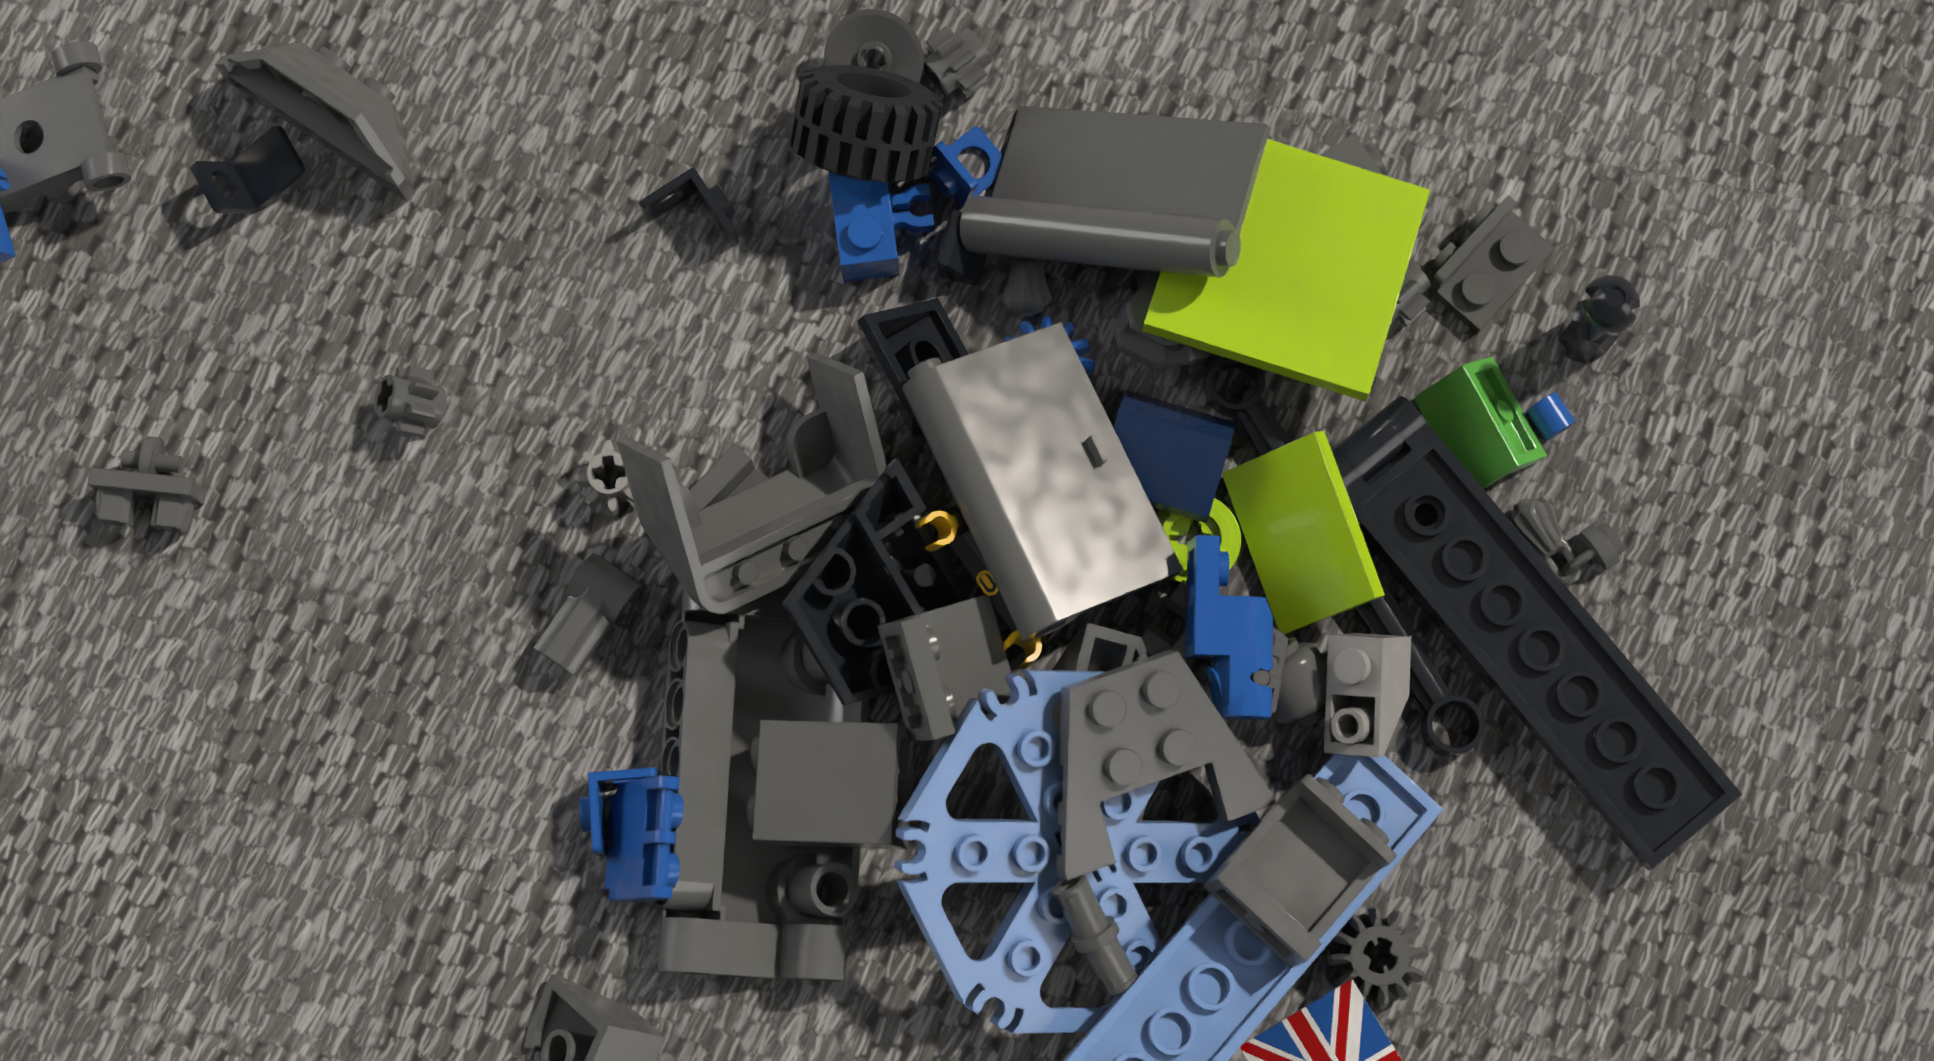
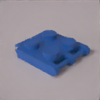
[605,776,684,903]

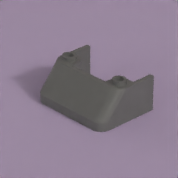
[617,352,887,614]

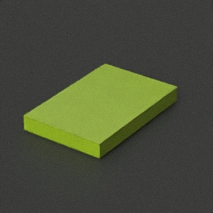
[1222,431,1385,635]

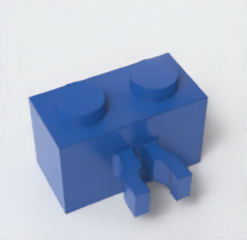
[828,171,935,282]

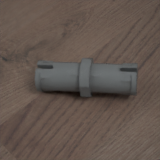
[1051,875,1138,995]

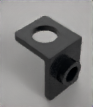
[190,126,305,214]
[639,167,739,247]

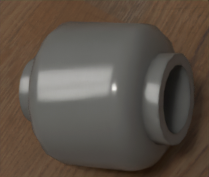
[1272,637,1327,728]

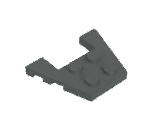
[1056,650,1276,881]

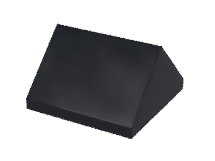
[857,298,969,437]

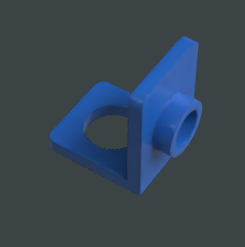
[929,126,1004,208]
[580,768,660,857]

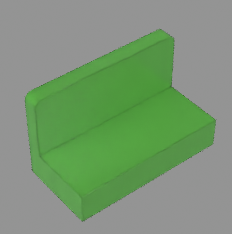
[1415,356,1547,489]

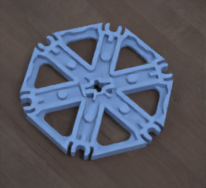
[894,669,1260,1033]

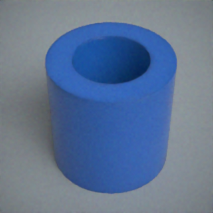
[1526,392,1576,441]

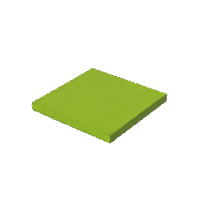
[1142,139,1430,402]

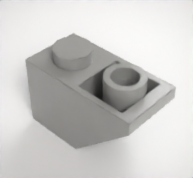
[1324,633,1411,757]

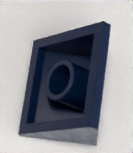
[1113,390,1236,523]

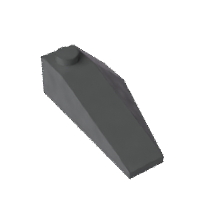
[523,974,665,1061]

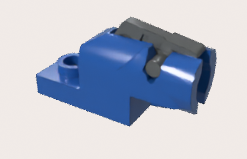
[1185,535,1288,720]

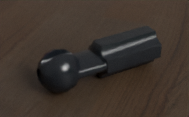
[1558,275,1640,364]

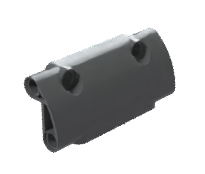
[655,577,869,981]

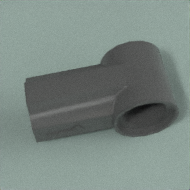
[534,553,643,677]

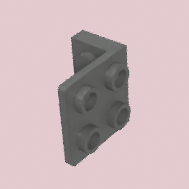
[878,595,1011,741]

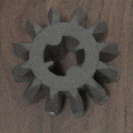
[1325,906,1429,1008]

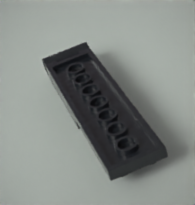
[1332,396,1743,871]

